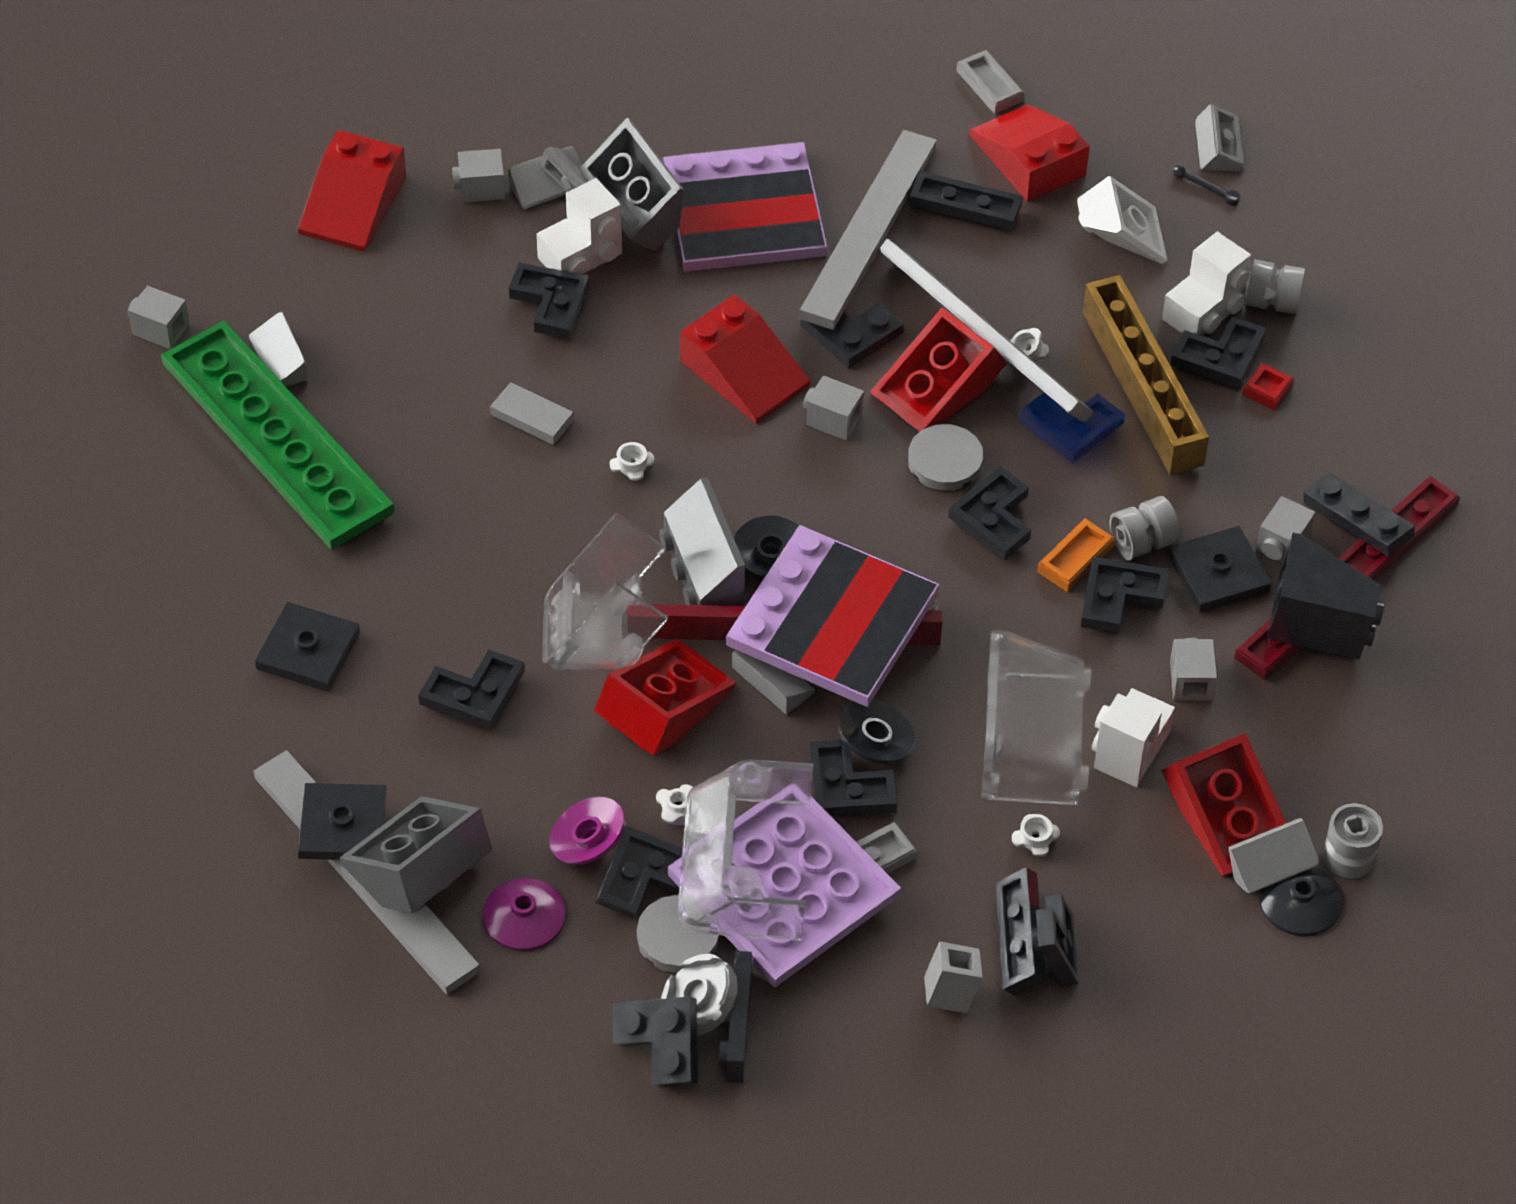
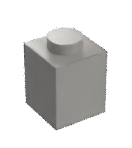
[452,149,505,203]
[128,285,190,349]
[803,375,864,441]
[1256,496,1316,563]
[1170,638,1217,701]
[924,941,983,1013]

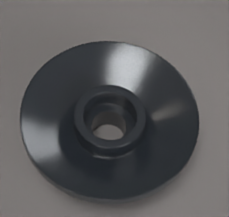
[734,515,799,578]
[837,700,915,764]
[1259,867,1342,936]

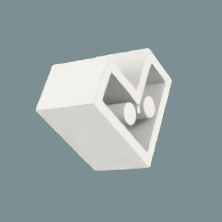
[536,178,622,275]
[1162,231,1251,336]
[1091,688,1175,787]

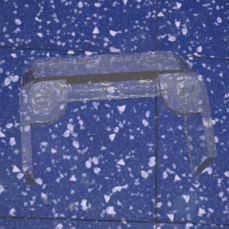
[542,512,668,671]
[678,759,813,941]

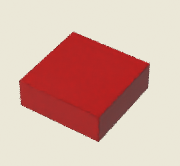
[1242,363,1294,410]

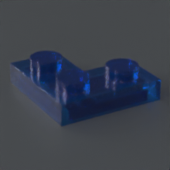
[1018,392,1125,463]

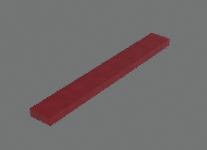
[1234,476,1460,680]
[627,603,942,645]

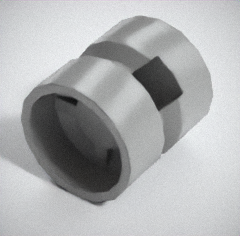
[1245,259,1305,315]
[1109,496,1181,560]
[1322,803,1383,879]

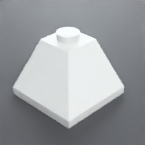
[1077,176,1167,264]

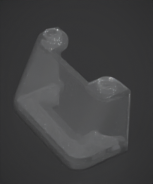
[981,630,1091,805]

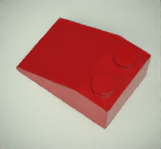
[969,104,1090,202]
[298,130,407,252]
[680,294,810,424]
[870,308,1007,432]
[594,639,737,756]
[1161,733,1286,876]

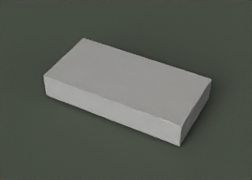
[956,50,1025,114]
[490,382,574,445]

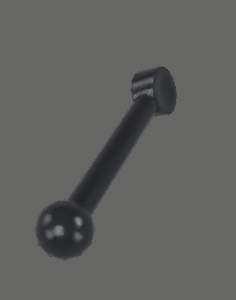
[1173,164,1240,205]

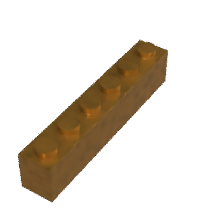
[1083,275,1209,475]

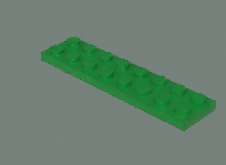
[161,320,395,550]

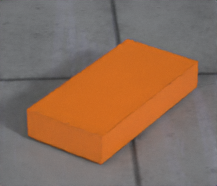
[1037,518,1115,592]

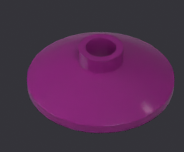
[549,797,626,865]
[483,878,566,951]

